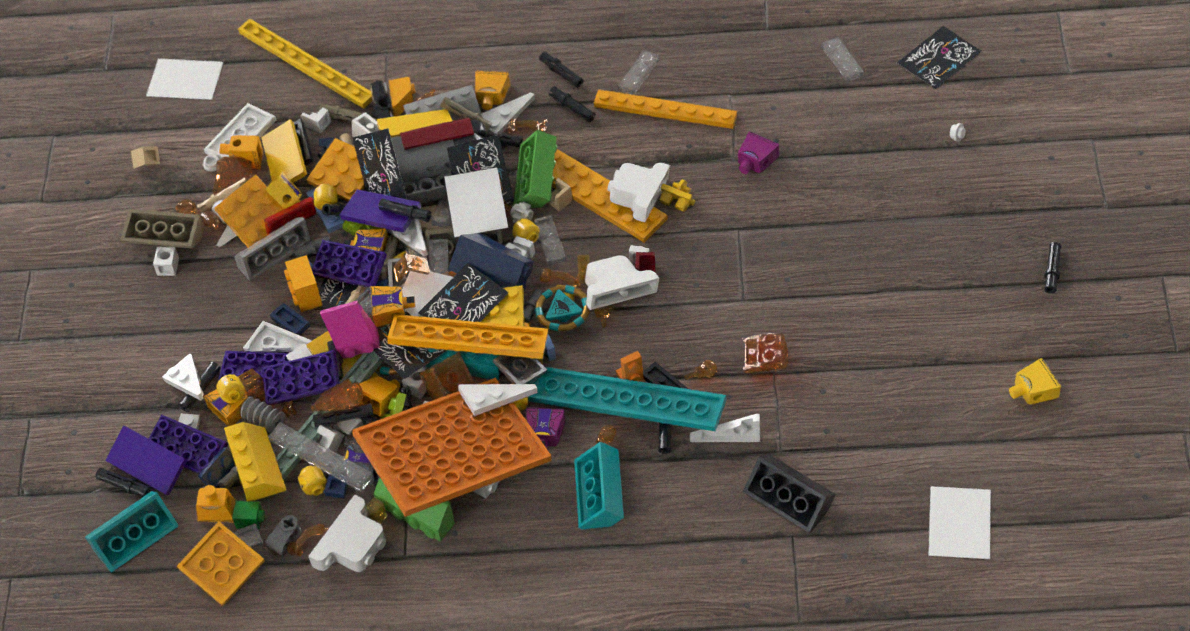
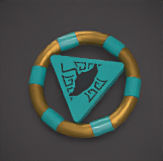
[535,285,590,332]

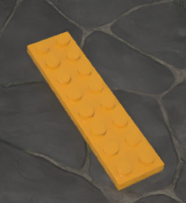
[551,149,668,243]
[387,314,548,359]

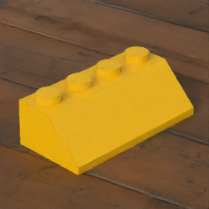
[224,422,287,502]

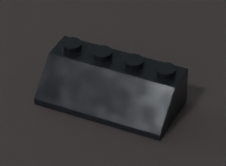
[743,454,836,533]

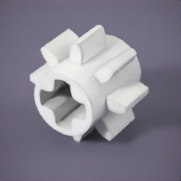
[510,202,533,223]

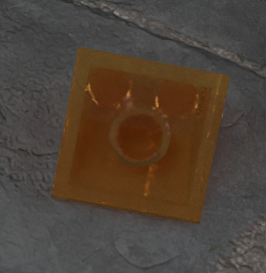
[419,352,476,400]

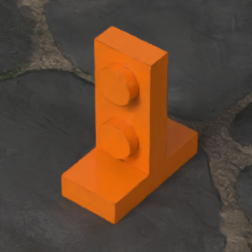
[616,351,645,382]

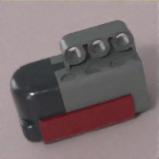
[391,117,488,204]

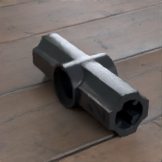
[370,80,392,121]

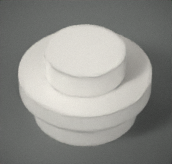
[950,123,966,142]
[203,155,221,172]

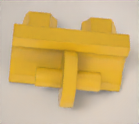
[660,179,695,212]

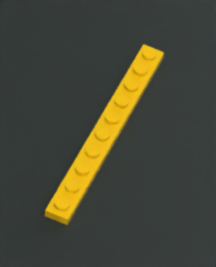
[238,19,373,109]

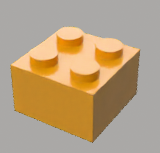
[284,255,323,312]

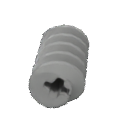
[240,396,285,433]

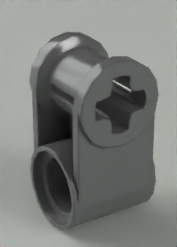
[265,515,302,556]

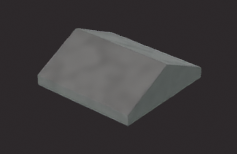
[493,355,547,384]

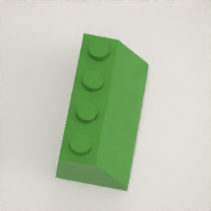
[513,130,557,208]
[374,478,455,541]

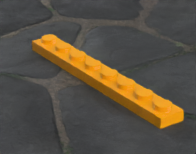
[594,90,737,129]

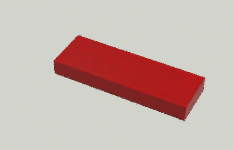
[264,196,317,235]

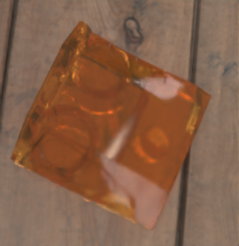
[213,157,253,195]
[743,333,788,373]
[311,379,363,411]

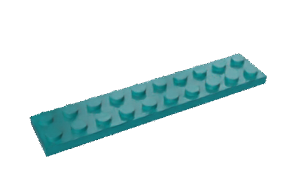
[528,367,727,432]

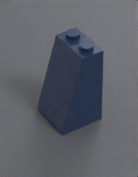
[448,233,534,291]

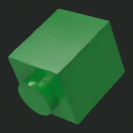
[232,501,265,530]

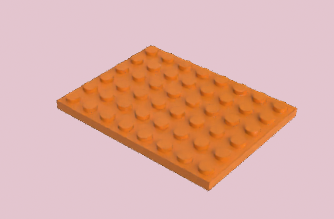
[353,378,551,517]

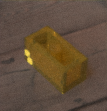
[578,255,590,281]
[366,497,387,524]

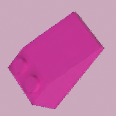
[320,301,380,359]

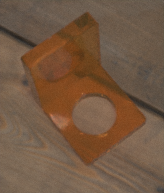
[394,253,430,282]
[238,369,266,402]

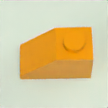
[388,77,416,117]

